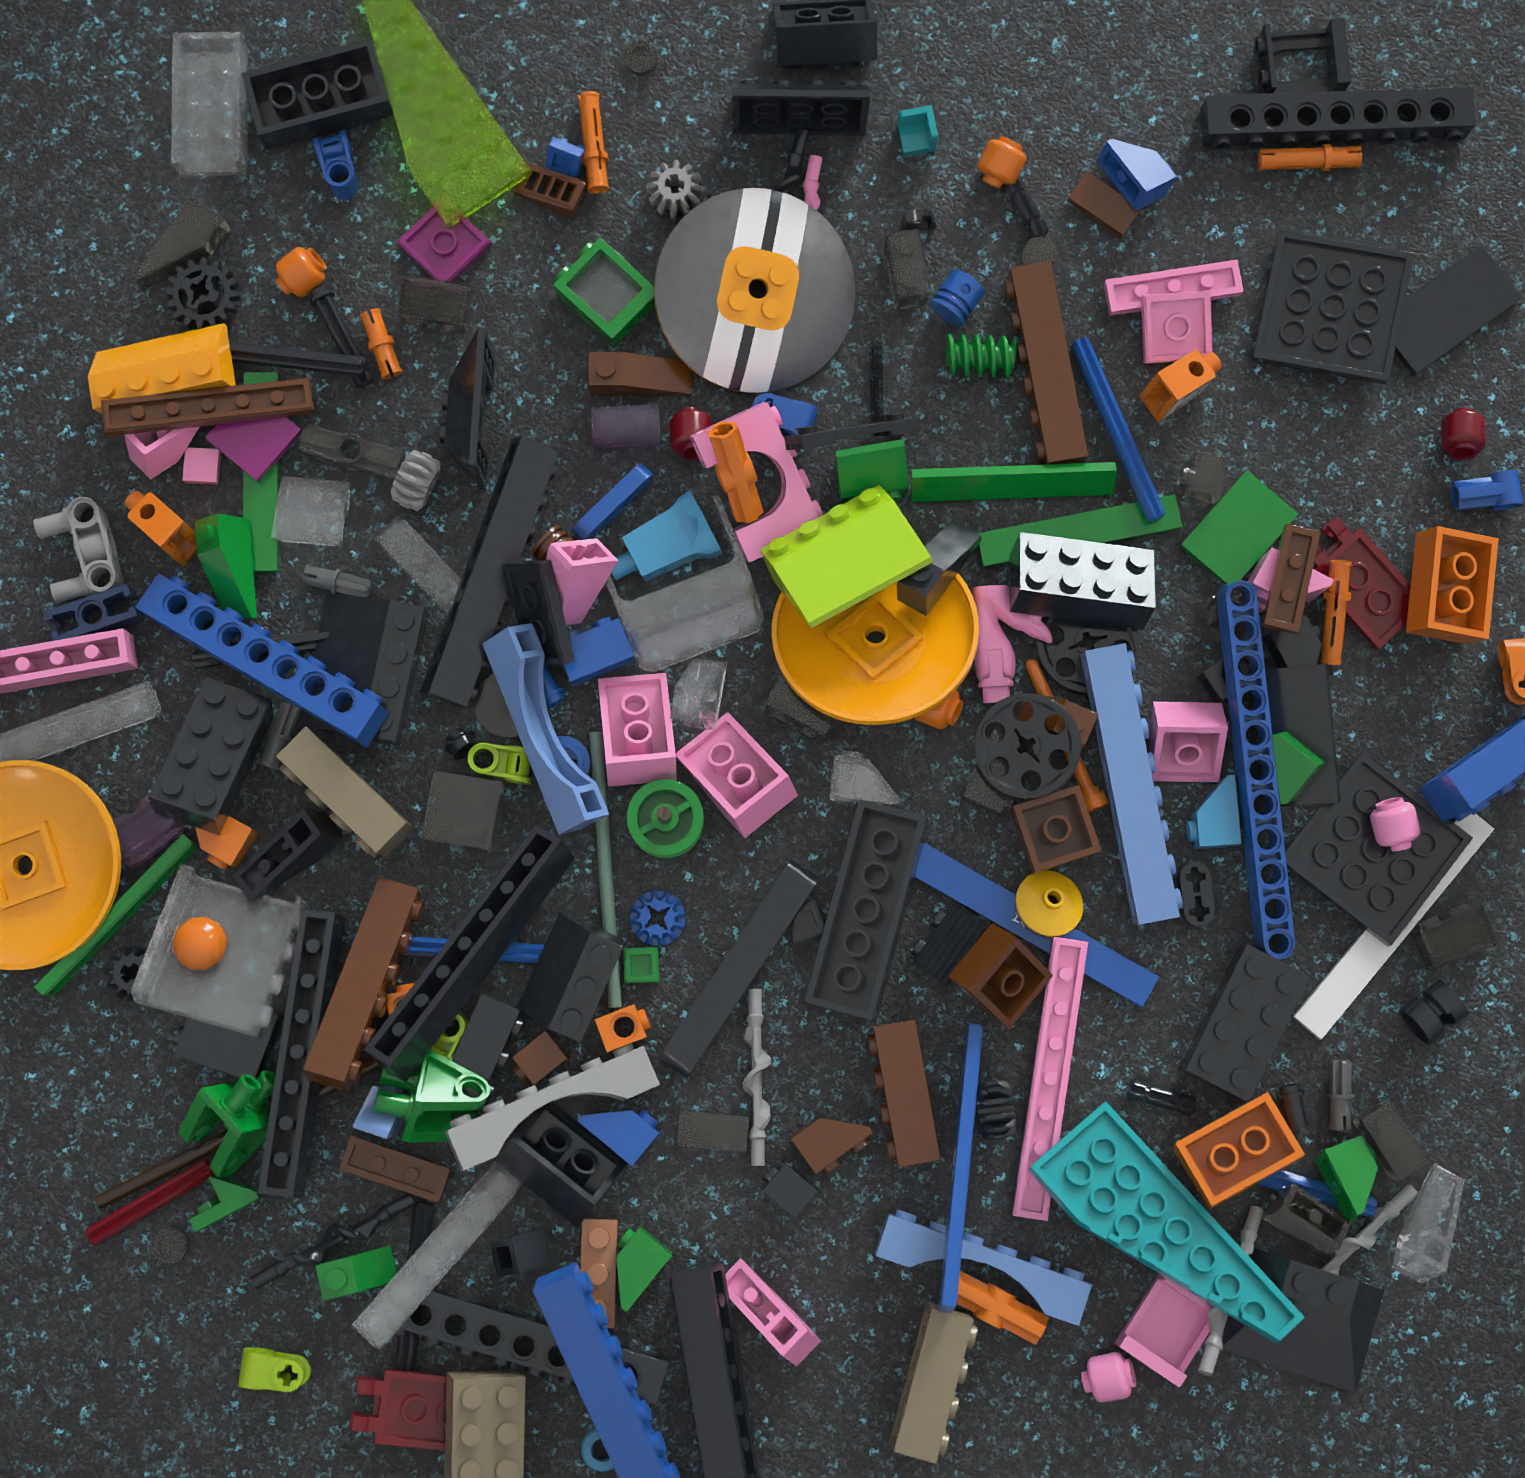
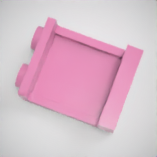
[1115,1274,1212,1388]

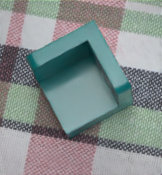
[896,105,938,157]

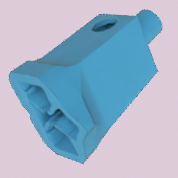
[611,490,723,582]

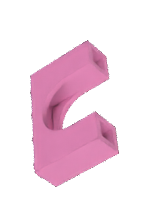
[689,402,823,563]

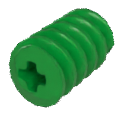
[945,333,1016,379]

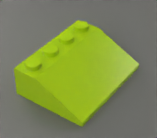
[759,485,933,628]

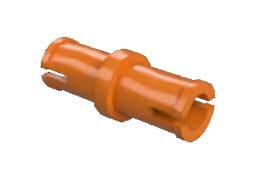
[359,308,403,380]

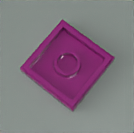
[396,196,492,291]
[205,417,303,483]

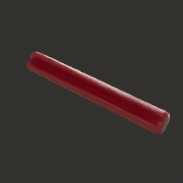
[85,1159,214,1246]

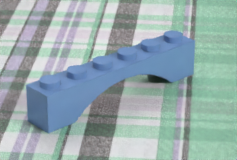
[482,623,609,835]
[874,1209,1092,1326]

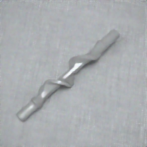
[743,989,771,1166]
[1321,1184,1418,1275]
[1198,1206,1264,1376]

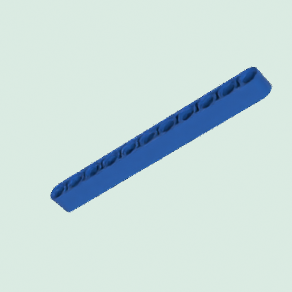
[1217,580,1295,960]

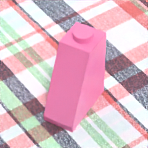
[546,538,618,625]

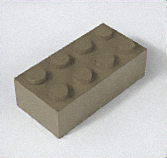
[276,726,415,859]
[890,1301,977,1464]
[444,1369,525,1478]

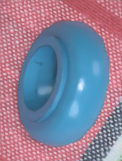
[581,1428,614,1472]

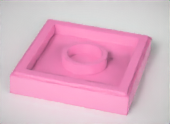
[1141,290,1212,364]

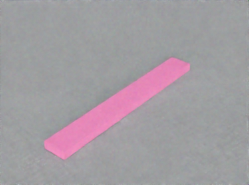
[1012,937,1088,1221]

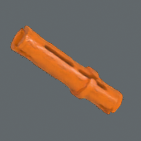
[578,91,609,194]
[1258,144,1362,171]
[1319,560,1352,665]

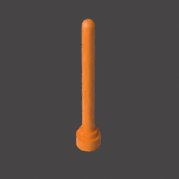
[1025,659,1109,813]

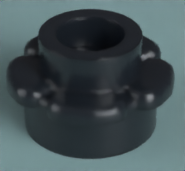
[445,728,478,760]

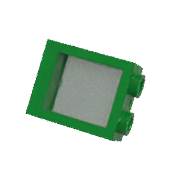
[554,238,655,348]

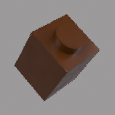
[512,1031,570,1085]

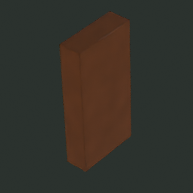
[1067,171,1142,238]

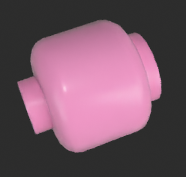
[1370,797,1421,851]
[1081,1352,1137,1403]

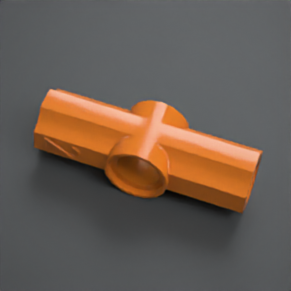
[707,421,763,524]
[957,1270,1049,1345]

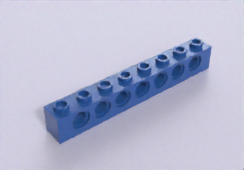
[135,573,389,748]

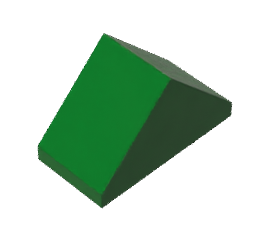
[1272,732,1325,804]

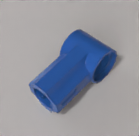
[1450,470,1523,512]

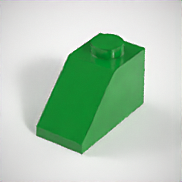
[1315,1136,1378,1224]
[616,1226,673,1312]
[315,1245,398,1301]

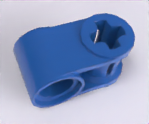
[313,129,359,200]
[752,393,818,437]

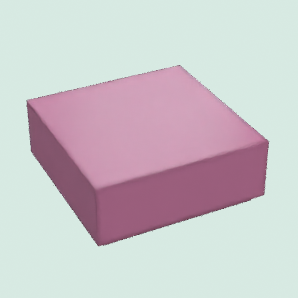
[182,447,221,485]

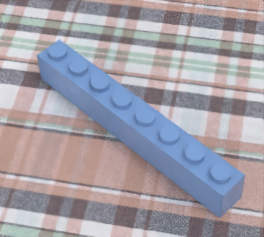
[1080,643,1183,925]

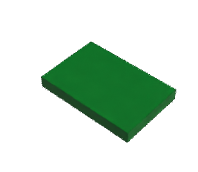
[1179,470,1298,585]

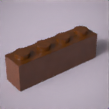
[867,1020,941,1167]

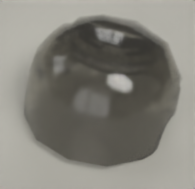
[1195,594,1247,646]

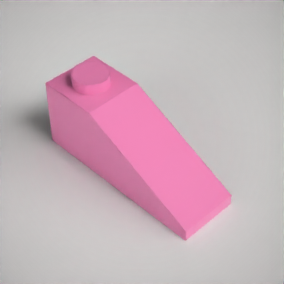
[725,1258,821,1367]

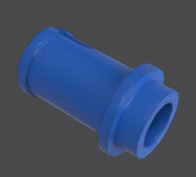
[543,664,565,709]

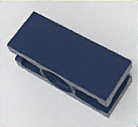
[44,584,145,641]

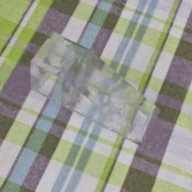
[373,516,461,615]
[1392,1164,1465,1284]

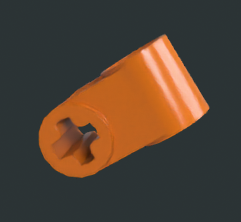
[1498,638,1525,706]

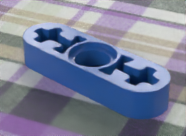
[572,463,654,540]

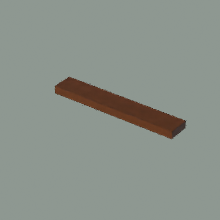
[101,378,314,437]

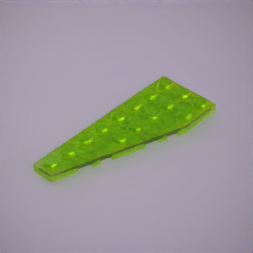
[363,0,532,229]

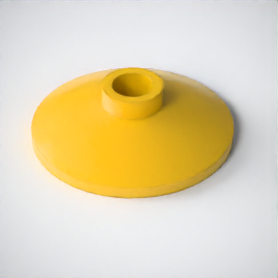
[1015,870,1083,937]

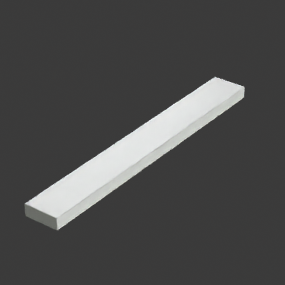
[1292,814,1494,1040]

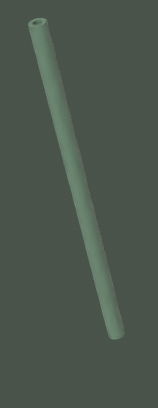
[589,732,622,1008]

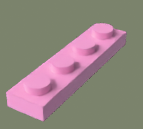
[1104,260,1244,316]

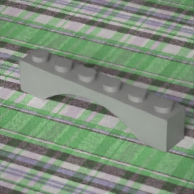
[445,1043,660,1172]

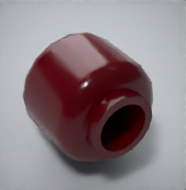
[669,407,713,460]
[1441,407,1486,460]

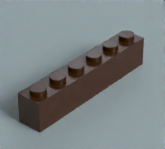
[1003,261,1088,465]
[303,877,425,1092]

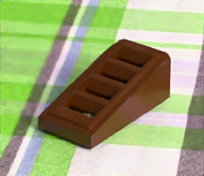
[513,162,587,219]

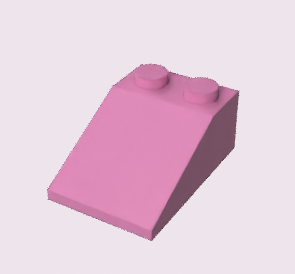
[598,673,677,787]
[675,712,798,838]

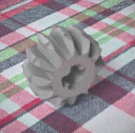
[646,159,704,219]
[391,450,441,511]

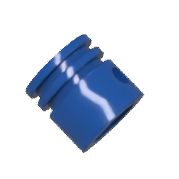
[929,269,985,327]

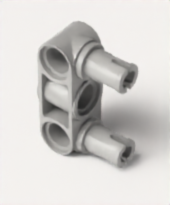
[33,497,124,604]

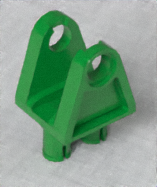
[373,1051,490,1142]
[178,1070,276,1180]

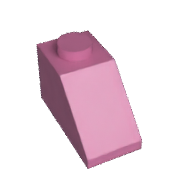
[124,426,200,480]

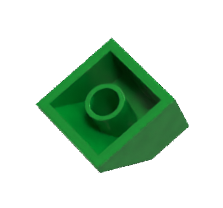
[833,439,909,504]

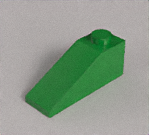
[195,513,257,623]

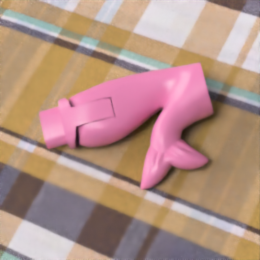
[971,585,1052,703]

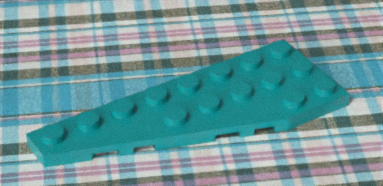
[1028,1101,1305,1343]

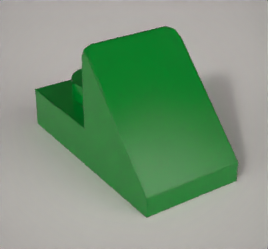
[189,1175,266,1232]

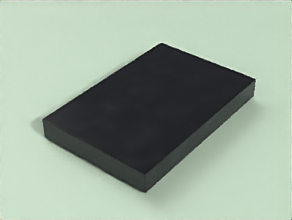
[504,560,575,665]

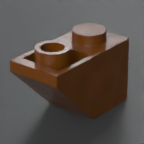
[791,1118,873,1175]

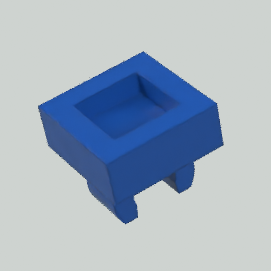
[545,137,585,179]

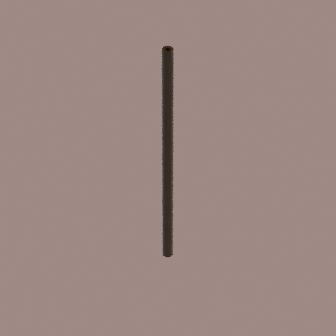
[95,1058,382,1209]

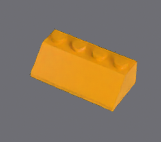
[88,323,236,414]

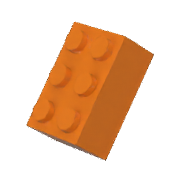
[1406,526,1499,644]
[1172,1092,1305,1210]

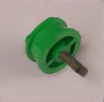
[627,779,704,858]

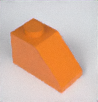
[195,816,259,870]

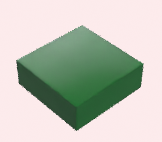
[623,947,660,984]

